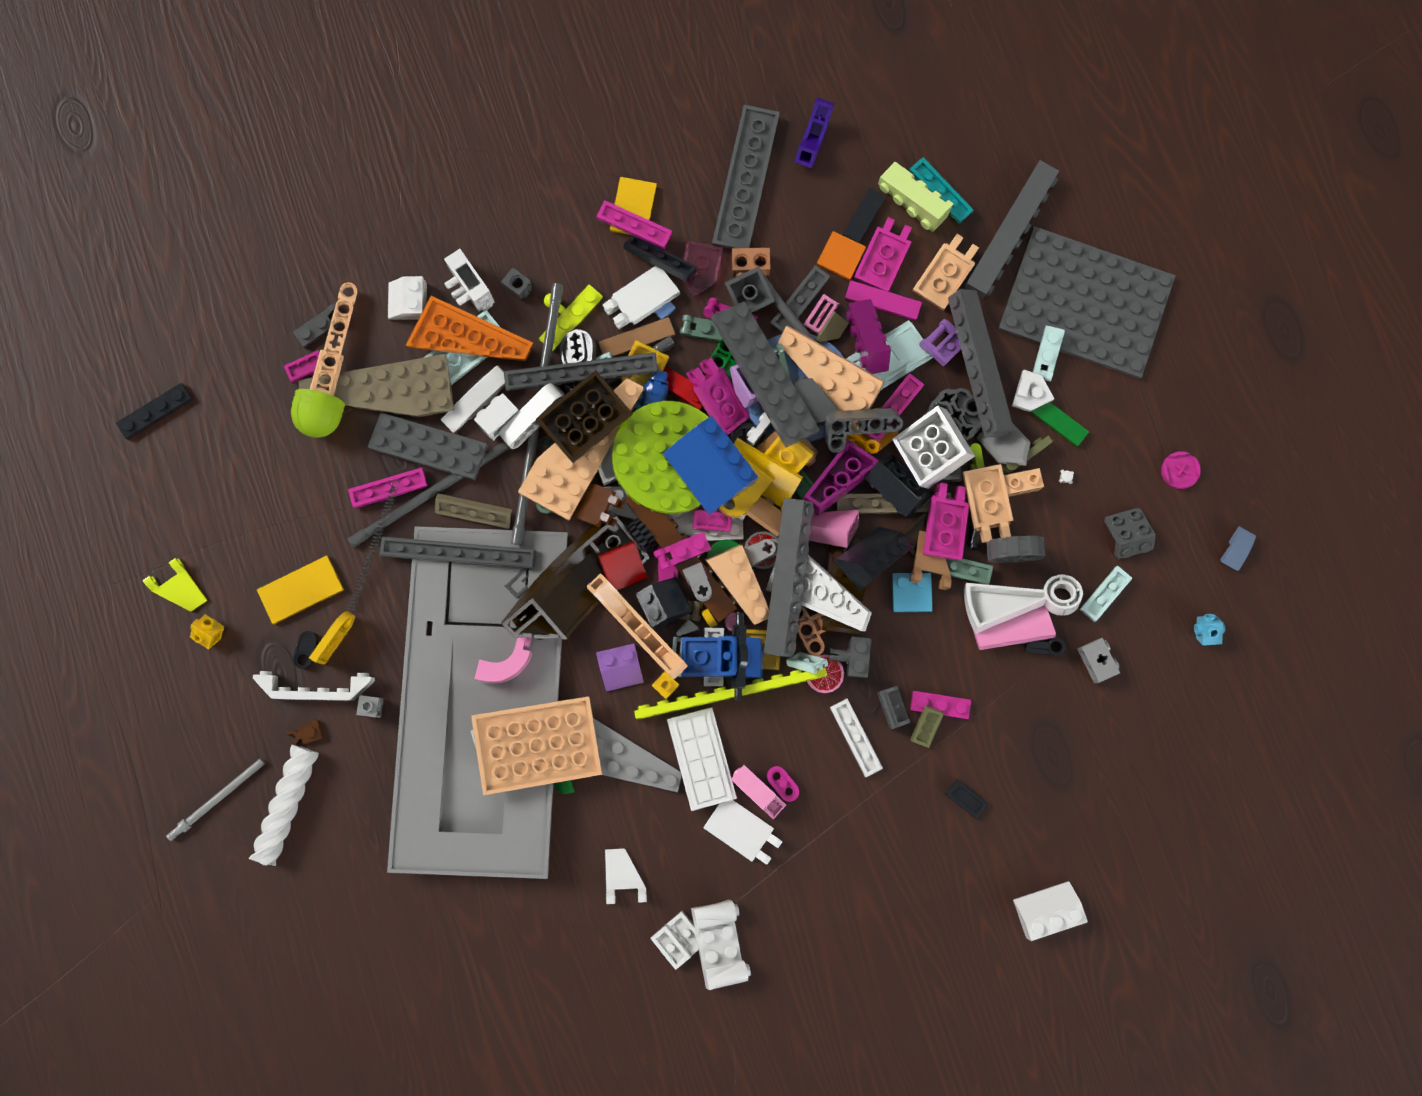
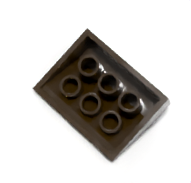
[536,370,633,463]

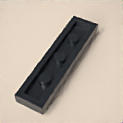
[623,235,697,282]
[116,383,193,440]

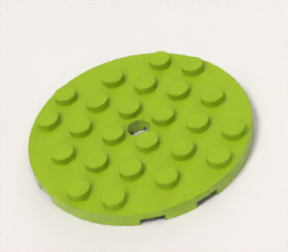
[612,401,709,514]

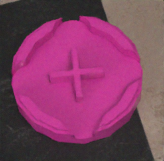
[1161,451,1201,489]

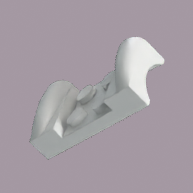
[691,900,751,990]

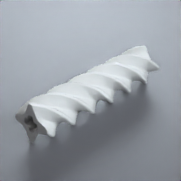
[249,745,319,866]

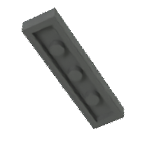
[770,265,830,333]

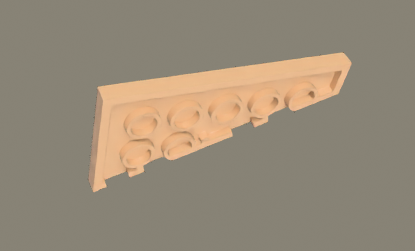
[778,326,885,424]

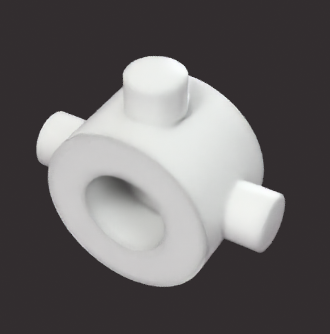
[1059,470,1074,484]

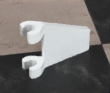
[605,849,647,904]

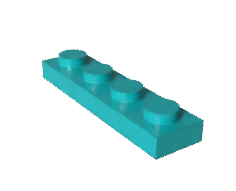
[909,157,973,224]

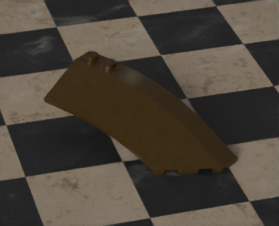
[501,511,650,640]

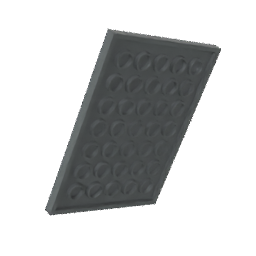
[998,226,1176,380]

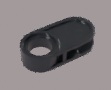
[293,631,319,669]

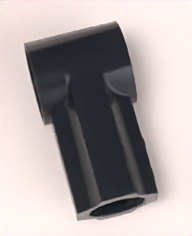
[1024,638,1066,656]

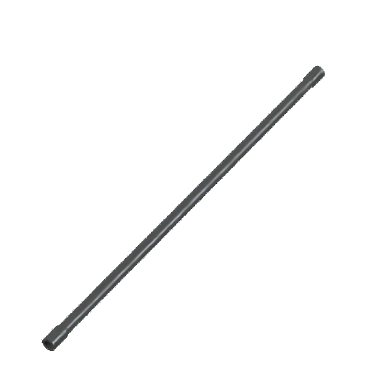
[347,336,675,548]

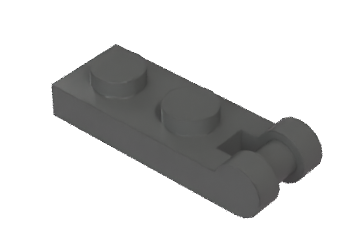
[293,303,344,348]

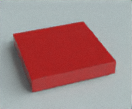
[598,542,647,590]

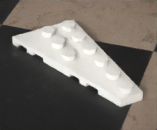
[766,555,872,631]

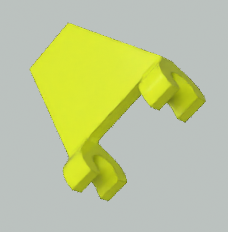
[143,558,208,612]

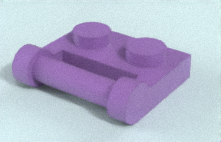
[919,319,961,367]

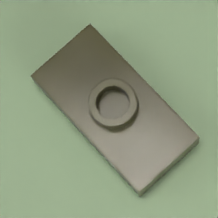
[910,704,944,748]

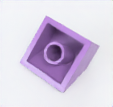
[596,644,644,692]

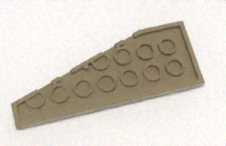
[298,354,455,417]

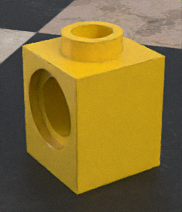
[652,672,680,700]

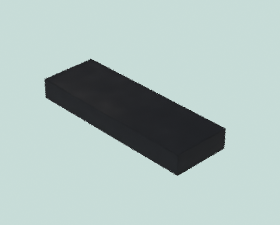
[842,188,886,243]

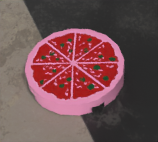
[807,654,844,693]

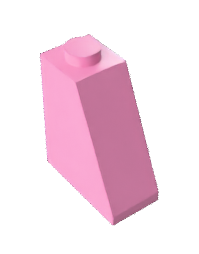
[809,510,859,548]
[731,765,786,819]

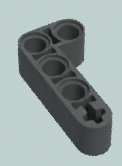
[825,408,903,453]

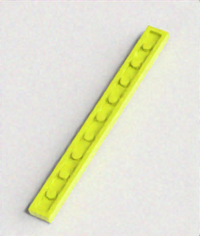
[634,668,827,720]

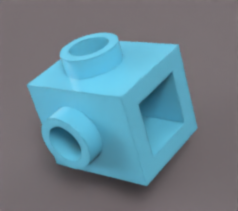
[1194,614,1225,645]

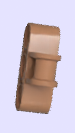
[797,605,826,656]

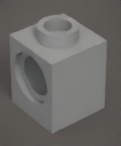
[356,695,384,718]

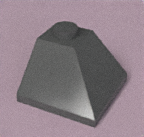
[724,267,775,313]

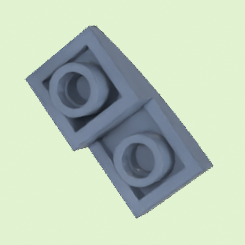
[1220,526,1256,571]

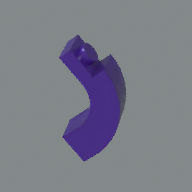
[794,97,835,168]

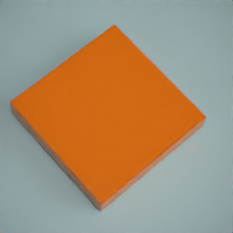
[816,231,866,281]

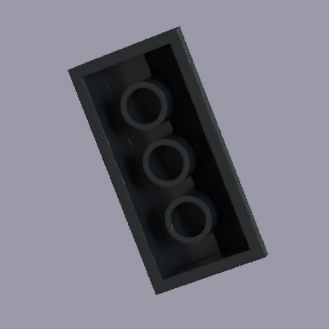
[835,527,914,591]

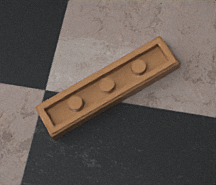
[598,317,675,358]

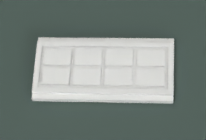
[667,708,737,811]

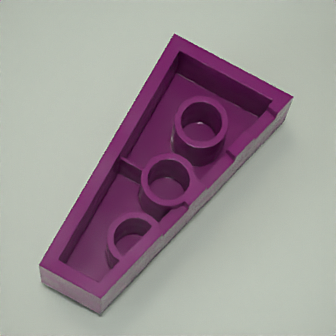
[846,299,891,374]
[804,440,879,516]

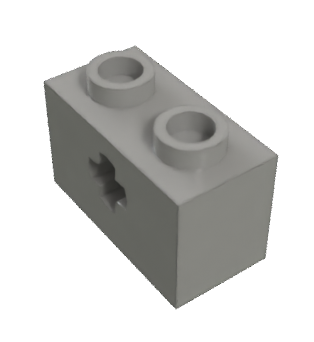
[1077,638,1120,684]

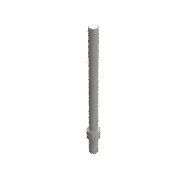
[166,758,265,841]

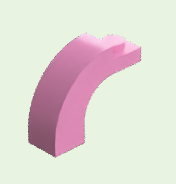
[474,637,532,684]

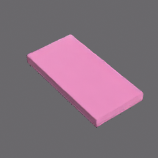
[972,606,1056,650]

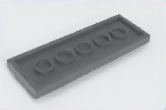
[368,413,488,481]

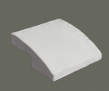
[650,910,699,970]

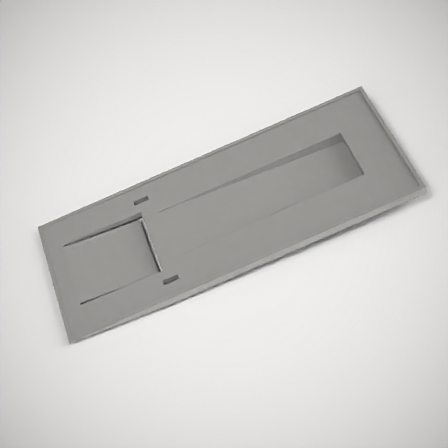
[387,526,568,879]

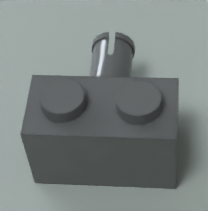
[829,637,871,679]

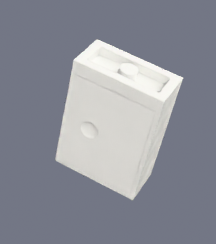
[444,249,494,312]

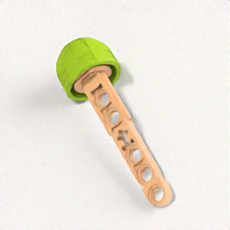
[291,282,357,438]

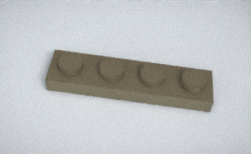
[435,494,513,529]

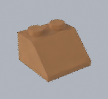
[746,496,783,538]

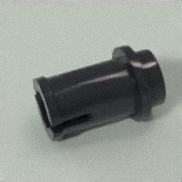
[966,525,982,550]

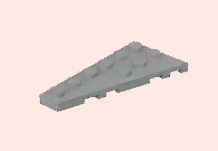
[593,718,682,792]

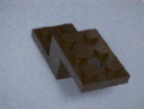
[822,538,866,635]

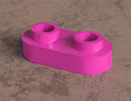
[767,766,799,802]

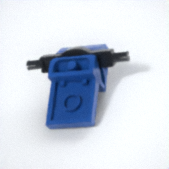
[681,612,763,701]

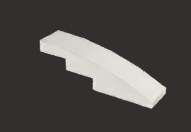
[441,365,505,433]

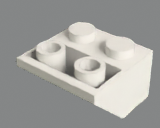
[474,393,519,441]

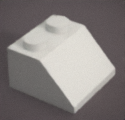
[388,276,427,320]

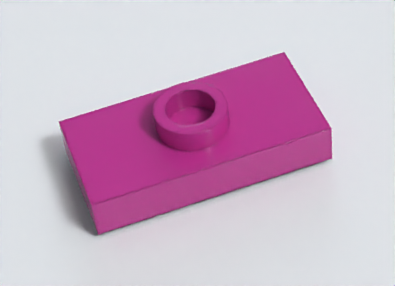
[284,350,325,384]
[692,509,732,532]

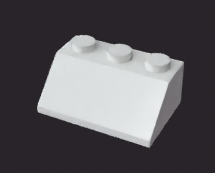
[1013,881,1088,941]

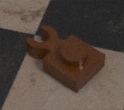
[286,720,324,745]

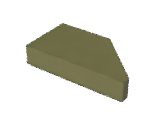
[815,312,849,342]

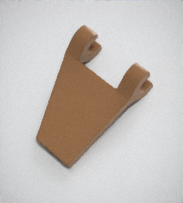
[909,531,951,590]

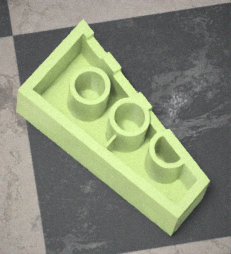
[878,162,954,232]

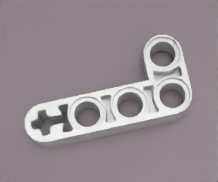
[499,383,565,449]

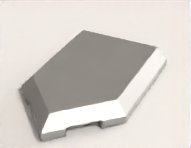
[977,423,1031,466]

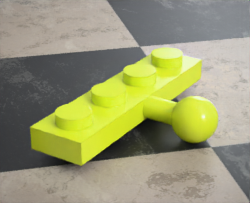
[539,284,603,352]

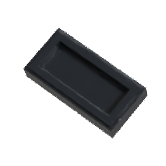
[945,779,988,819]

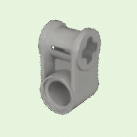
[744,539,778,567]
[683,562,712,602]

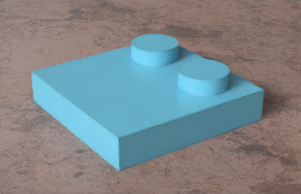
[892,573,932,612]

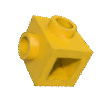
[190,614,224,650]

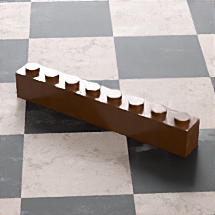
[624,496,737,623]

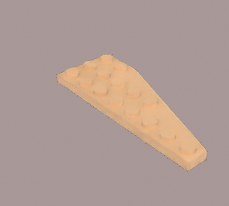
[518,378,644,521]

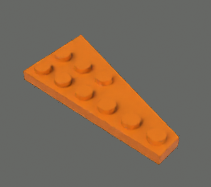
[405,296,534,361]

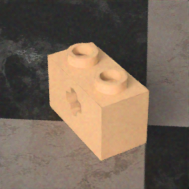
[1004,468,1044,497]

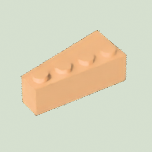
[705,545,769,625]

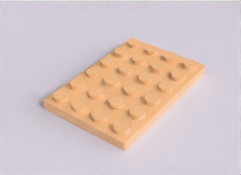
[471,696,602,796]

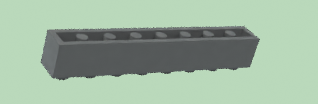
[964,160,1059,300]
[948,289,1014,438]
[764,498,814,657]

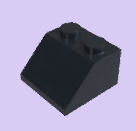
[636,577,693,630]

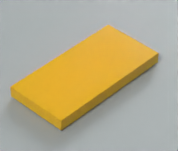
[734,438,803,508]
[257,556,344,625]

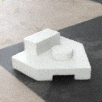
[1012,370,1054,412]

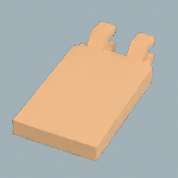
[912,234,979,311]
[962,464,1013,543]

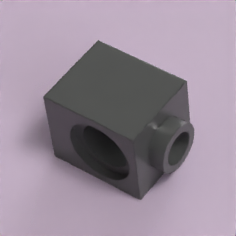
[501,267,532,300]

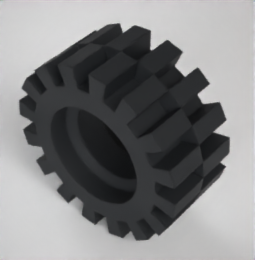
[626,518,658,554]

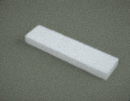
[830,699,883,777]

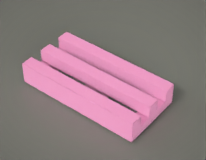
[803,294,839,335]

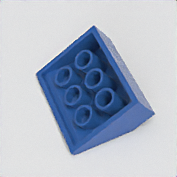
[663,416,758,515]

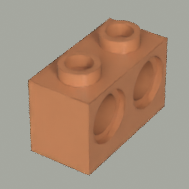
[732,248,770,276]

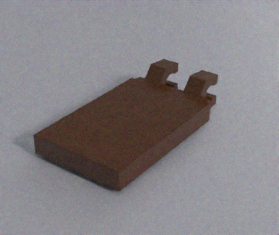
[572,483,626,528]

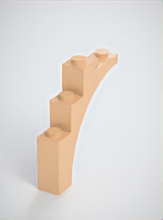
[586,573,688,680]

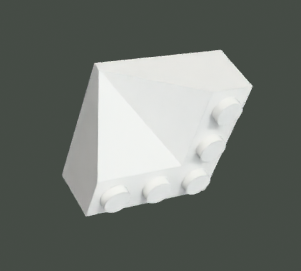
[892,406,975,489]

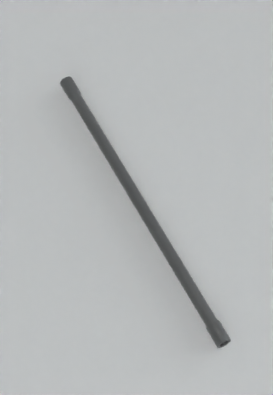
[511,283,564,545]

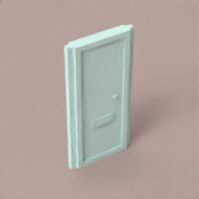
[846,320,934,391]

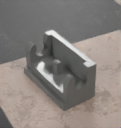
[877,686,910,729]

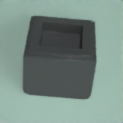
[676,620,700,637]

